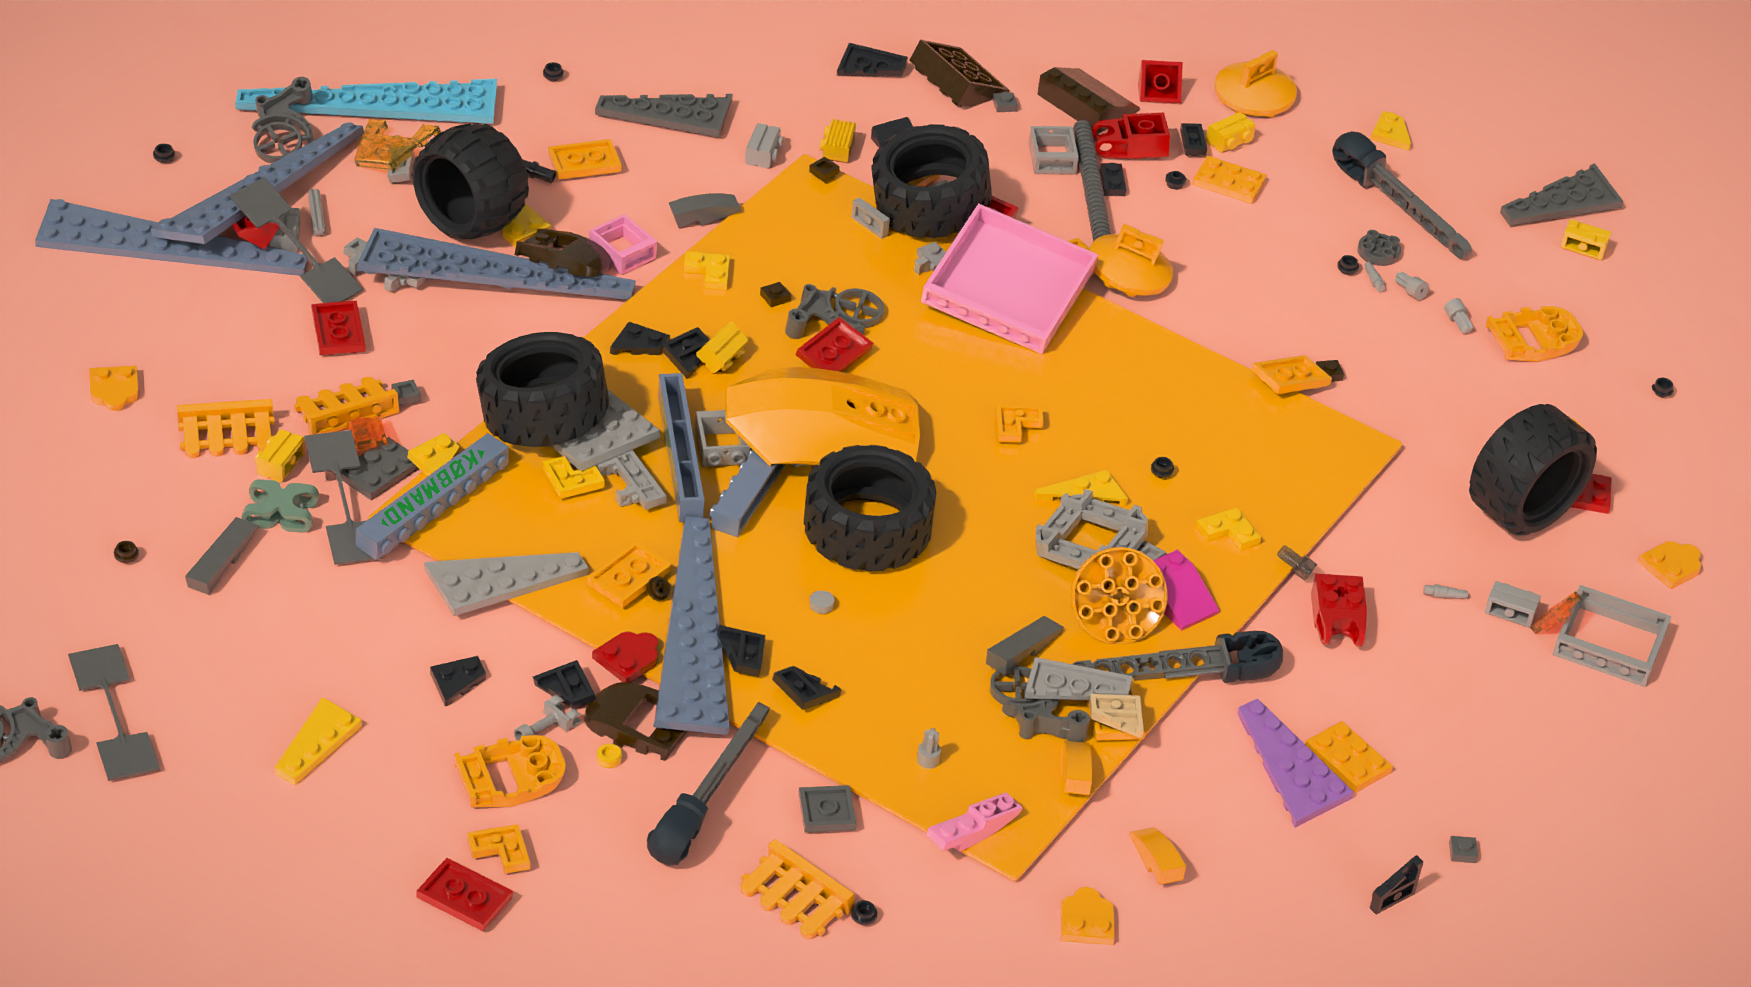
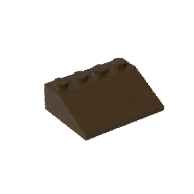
[909,39,1010,107]
[1037,67,1140,134]

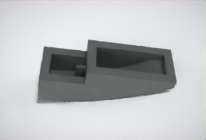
[668,193,741,228]

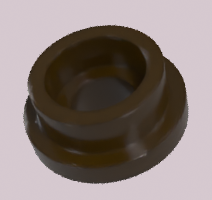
[114,541,139,563]
[647,576,671,601]

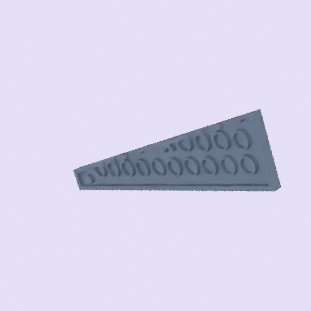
[151,122,364,244]
[35,199,308,276]
[357,227,636,300]
[653,516,730,735]

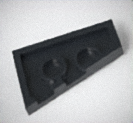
[837,43,908,77]

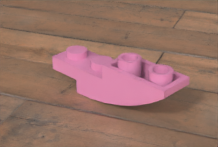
[926,792,1023,852]

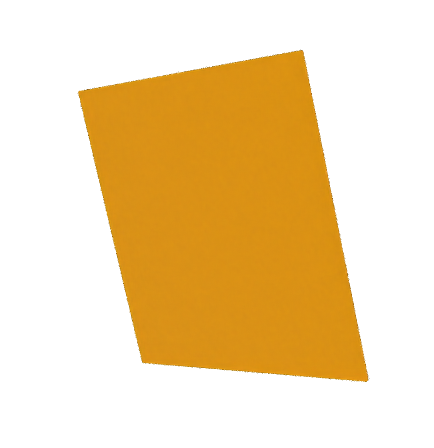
[368,154,1402,881]

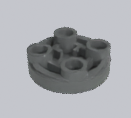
[1357,229,1401,266]

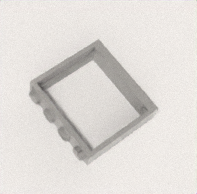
[1552,585,1672,687]

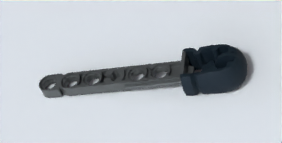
[1332,131,1472,259]
[1073,630,1283,683]
[646,702,770,866]

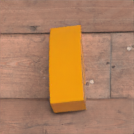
[1063,741,1092,795]
[1130,827,1186,885]

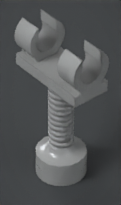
[514,695,582,741]

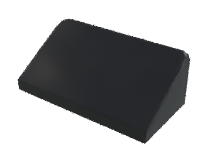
[871,117,913,148]

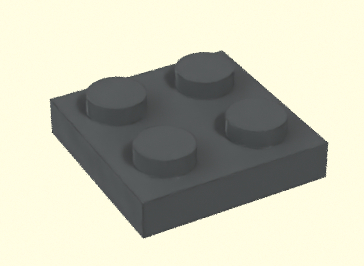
[798,785,856,833]

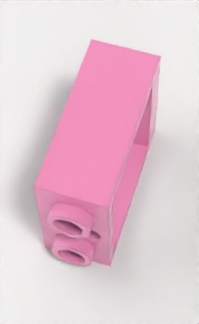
[589,214,657,275]

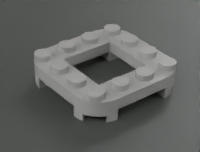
[1036,490,1148,569]

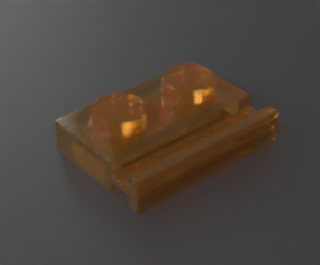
[347,414,388,452]
[1530,591,1582,634]

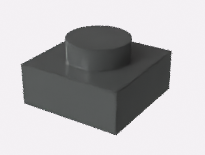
[993,92,1018,113]
[391,379,421,405]
[1449,836,1478,863]

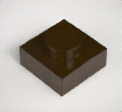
[809,156,840,182]
[760,282,791,307]
[1316,360,1344,382]

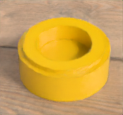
[596,744,622,768]

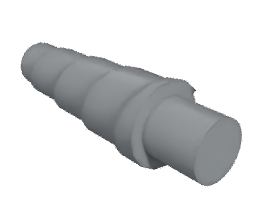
[1364,262,1385,292]
[1423,584,1468,599]

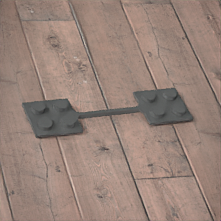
[229,177,363,303]
[304,430,383,565]
[68,644,160,781]

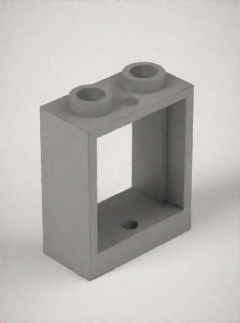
[1028,126,1079,174]
[695,410,750,467]

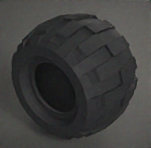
[412,123,529,240]

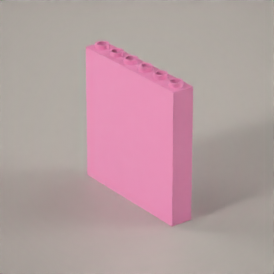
[921,204,1098,354]

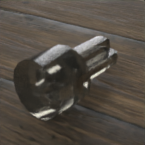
[1277,545,1317,581]

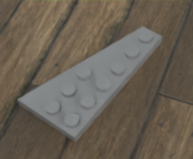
[424,552,589,616]

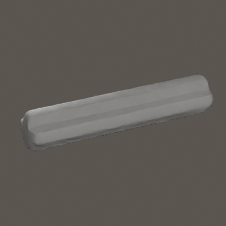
[308,188,326,237]

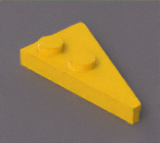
[1034,470,1128,506]

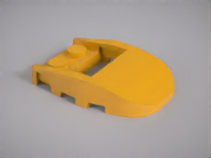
[1486,306,1583,362]
[454,735,566,807]

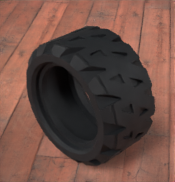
[871,124,992,238]
[476,332,609,447]
[1469,404,1597,536]
[803,445,937,571]

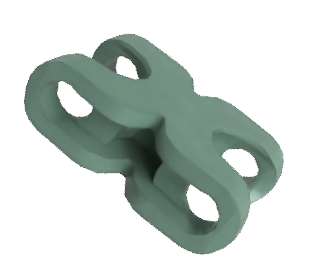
[241,479,320,533]

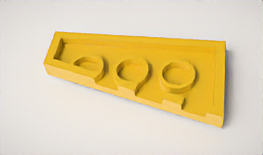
[275,697,362,785]

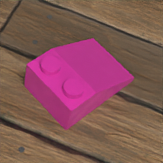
[1153,549,1219,631]

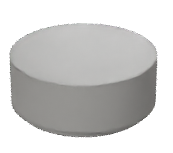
[809,591,834,614]

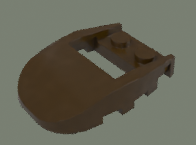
[514,228,611,277]
[584,682,688,761]

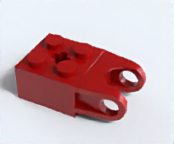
[1092,112,1170,159]
[1311,573,1367,647]

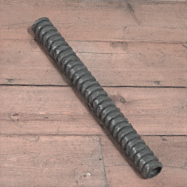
[1073,120,1111,242]

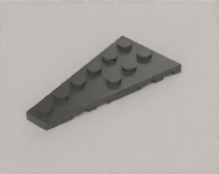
[595,94,733,137]
[1500,163,1623,226]

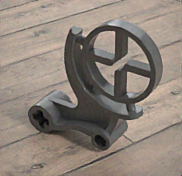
[252,76,313,163]
[785,284,884,339]
[990,666,1090,742]
[0,697,72,762]

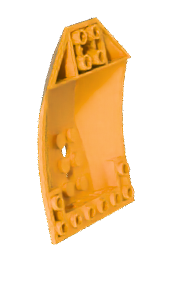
[725,367,920,466]

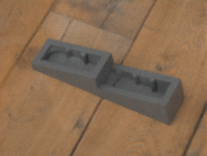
[185,517,258,595]
[986,616,1064,675]

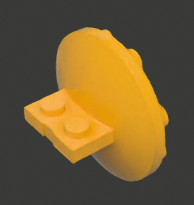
[1214,50,1297,118]
[1089,224,1173,297]
[1071,547,1167,644]

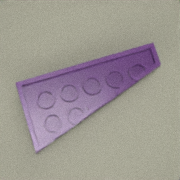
[1237,698,1354,828]

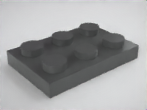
[340,437,419,500]

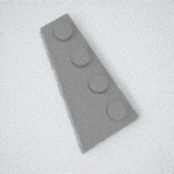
[1025,657,1133,700]

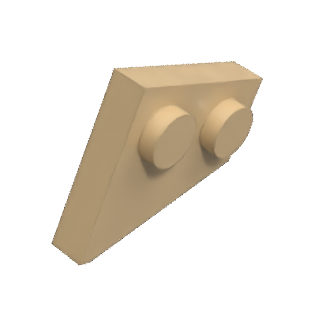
[1089,694,1144,738]

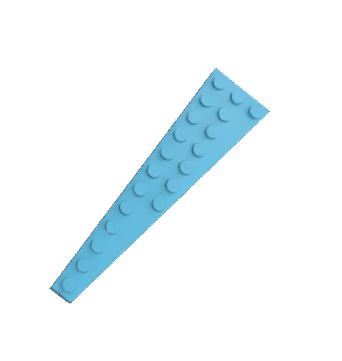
[235,78,497,124]

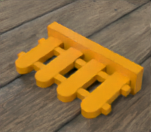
[294,377,399,435]
[177,399,274,458]
[741,838,855,939]

